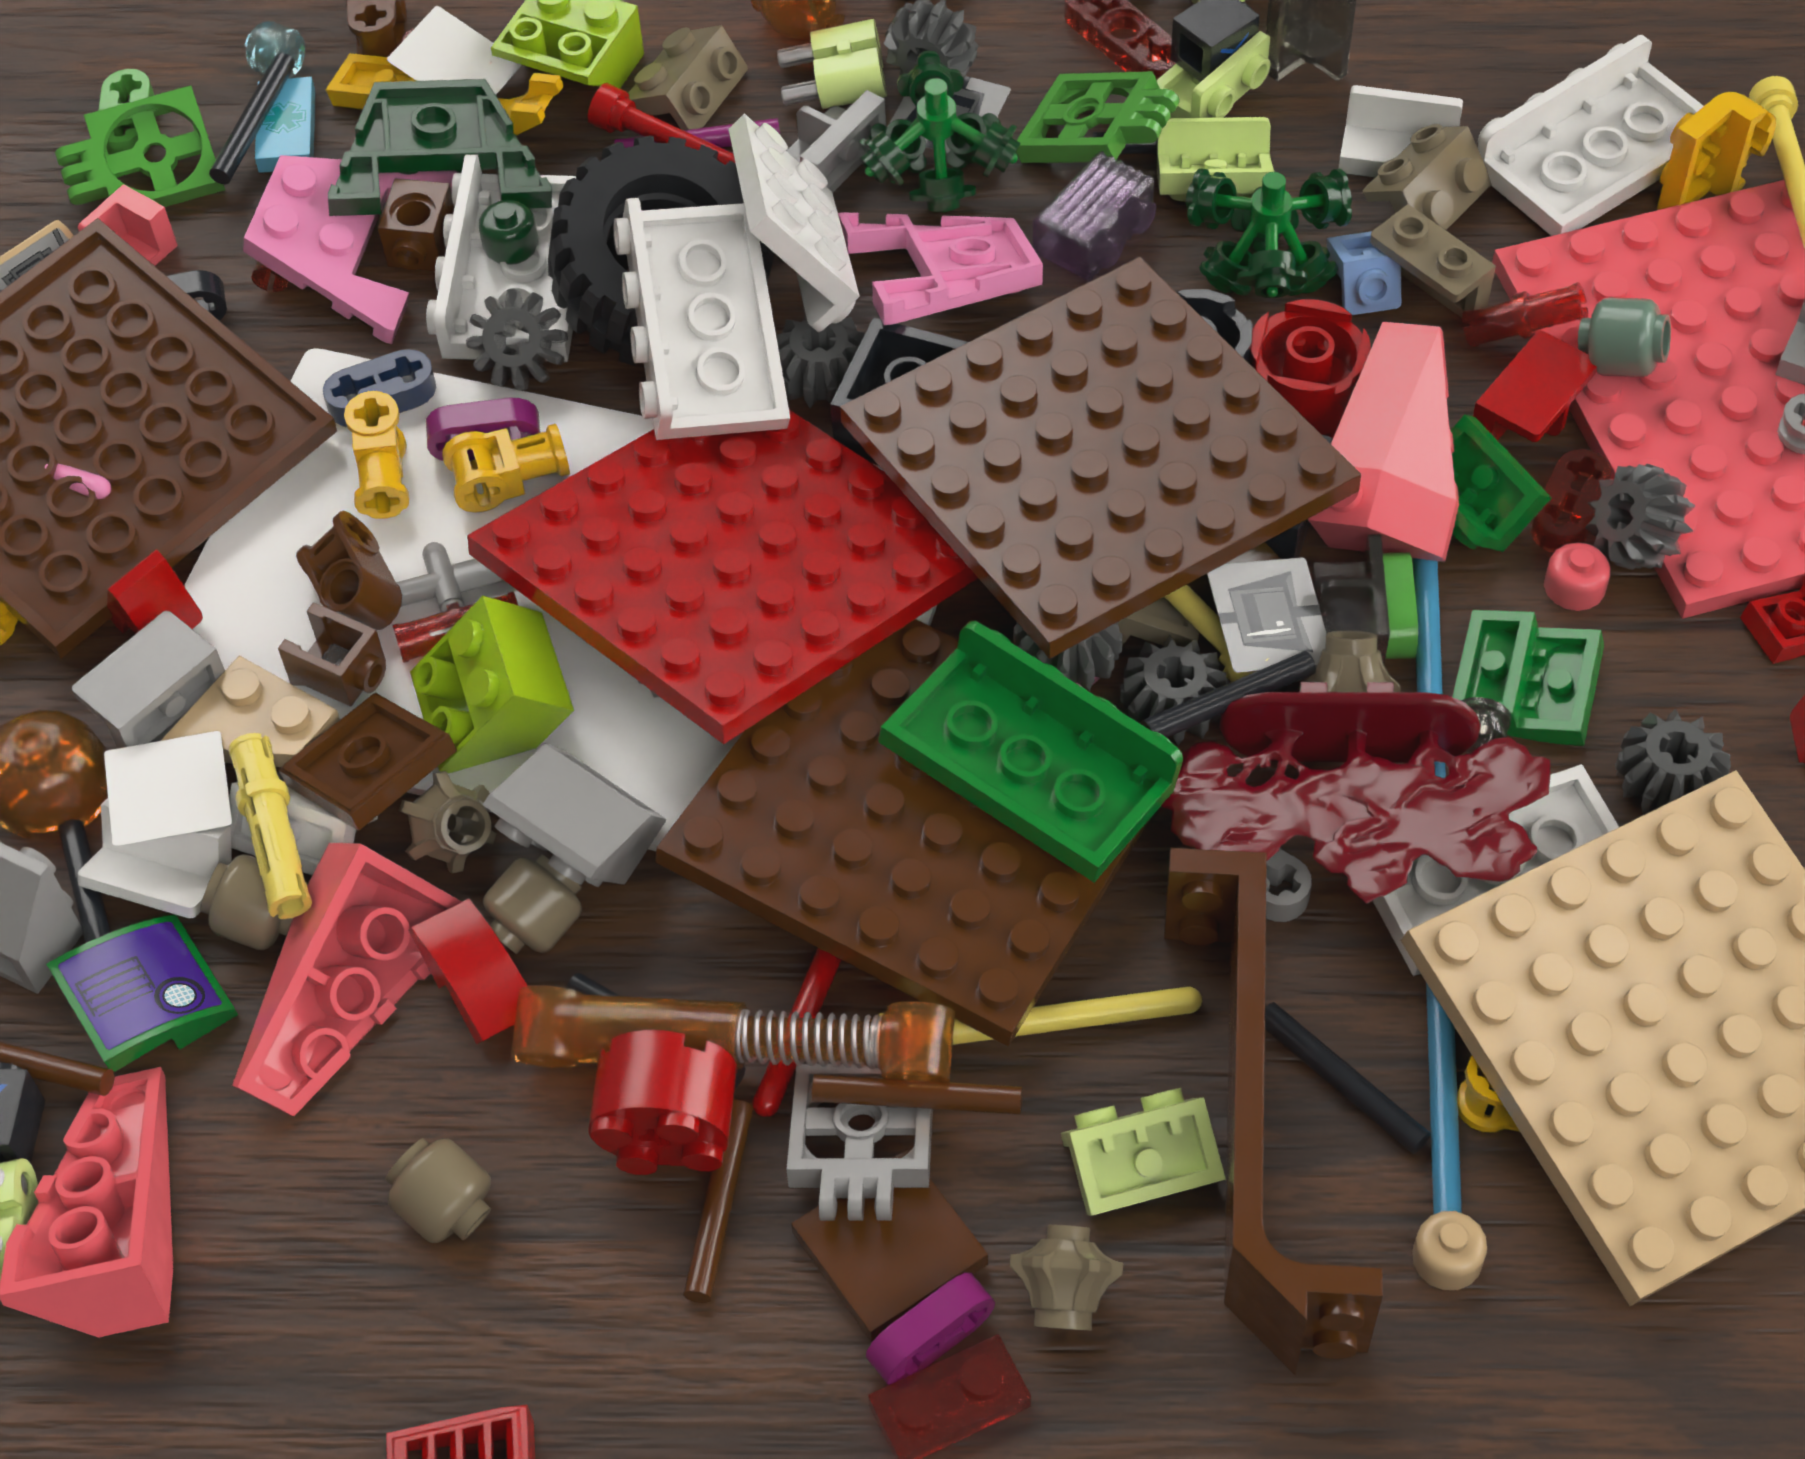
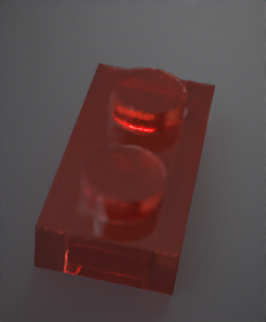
[868,1334,1031,1459]

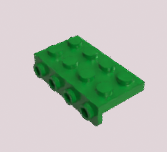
[878,621,1183,882]

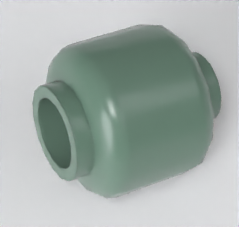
[1578,297,1671,377]

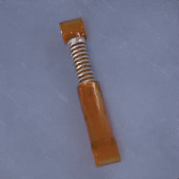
[511,986,955,1082]

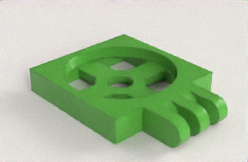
[1016,71,1180,163]
[55,85,225,207]

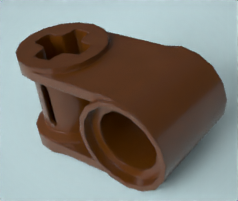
[346,0,407,57]
[296,511,402,630]

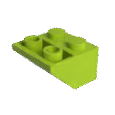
[491,0,644,88]
[410,595,574,773]

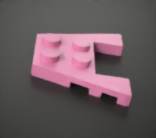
[243,155,457,344]
[838,212,1043,325]

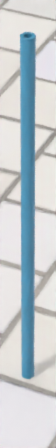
[1413,558,1462,1215]

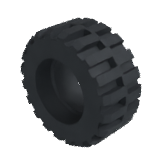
[548,136,774,366]

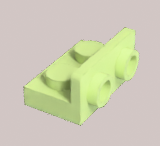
[1061,1088,1226,1216]

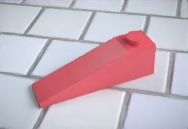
[1308,322,1459,562]
[232,843,462,1116]
[0,1067,173,1338]

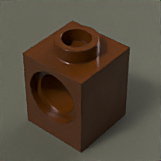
[378,178,455,271]

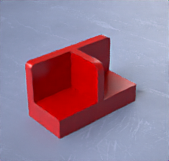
[1473,329,1597,442]

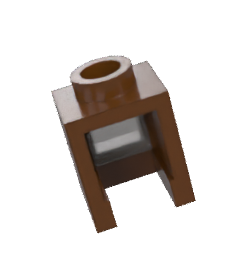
[278,602,386,707]

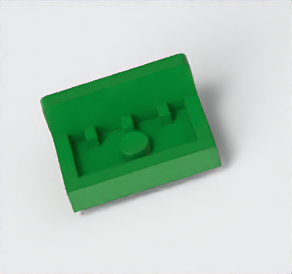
[1451,414,1552,552]

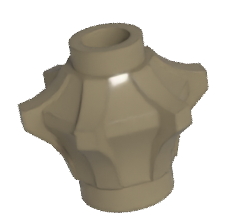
[1299,631,1401,692]
[398,771,497,873]
[1010,1225,1123,1331]

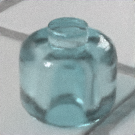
[245,20,306,79]

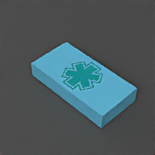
[255,77,315,173]

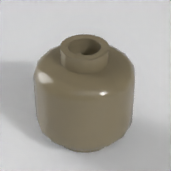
[200,854,293,950]
[483,854,582,955]
[385,1138,491,1243]

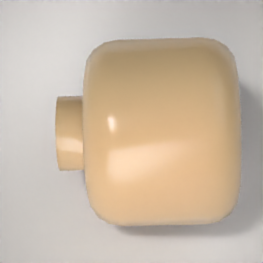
[1412,1211,1487,1290]

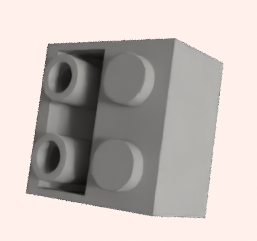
[483,744,667,887]
[0,841,83,994]

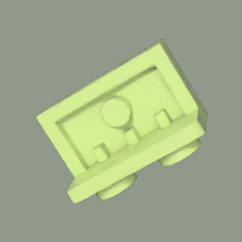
[1157,31,1271,118]
[1157,117,1274,201]

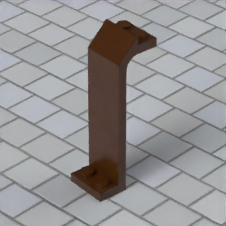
[1164,848,1383,1375]

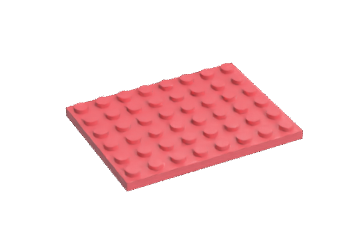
[1492,180,1805,619]

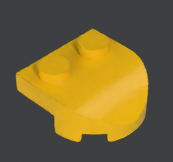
[1657,92,1776,210]

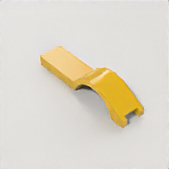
[325,53,564,136]

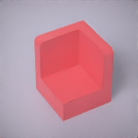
[78,184,178,266]

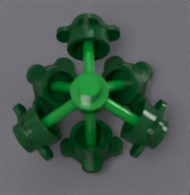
[858,51,1021,212]
[1186,168,1352,298]

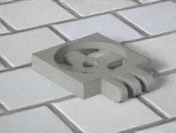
[786,1063,934,1221]

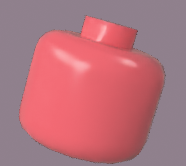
[1544,542,1611,611]

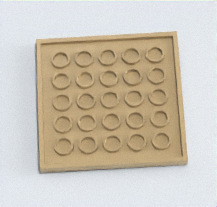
[1400,770,1805,1306]

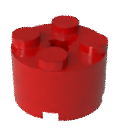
[1250,299,1371,439]
[588,1030,737,1175]

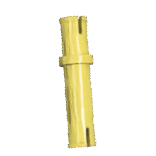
[228,733,312,919]

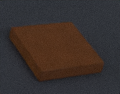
[279,693,457,831]
[791,1149,988,1342]

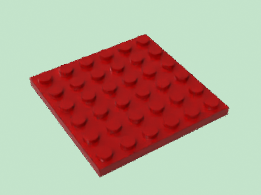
[467,409,978,745]

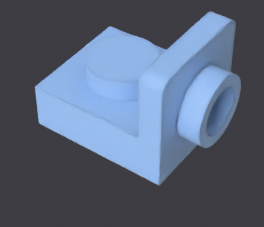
[1326,231,1402,315]

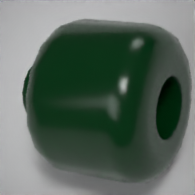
[479,200,538,265]

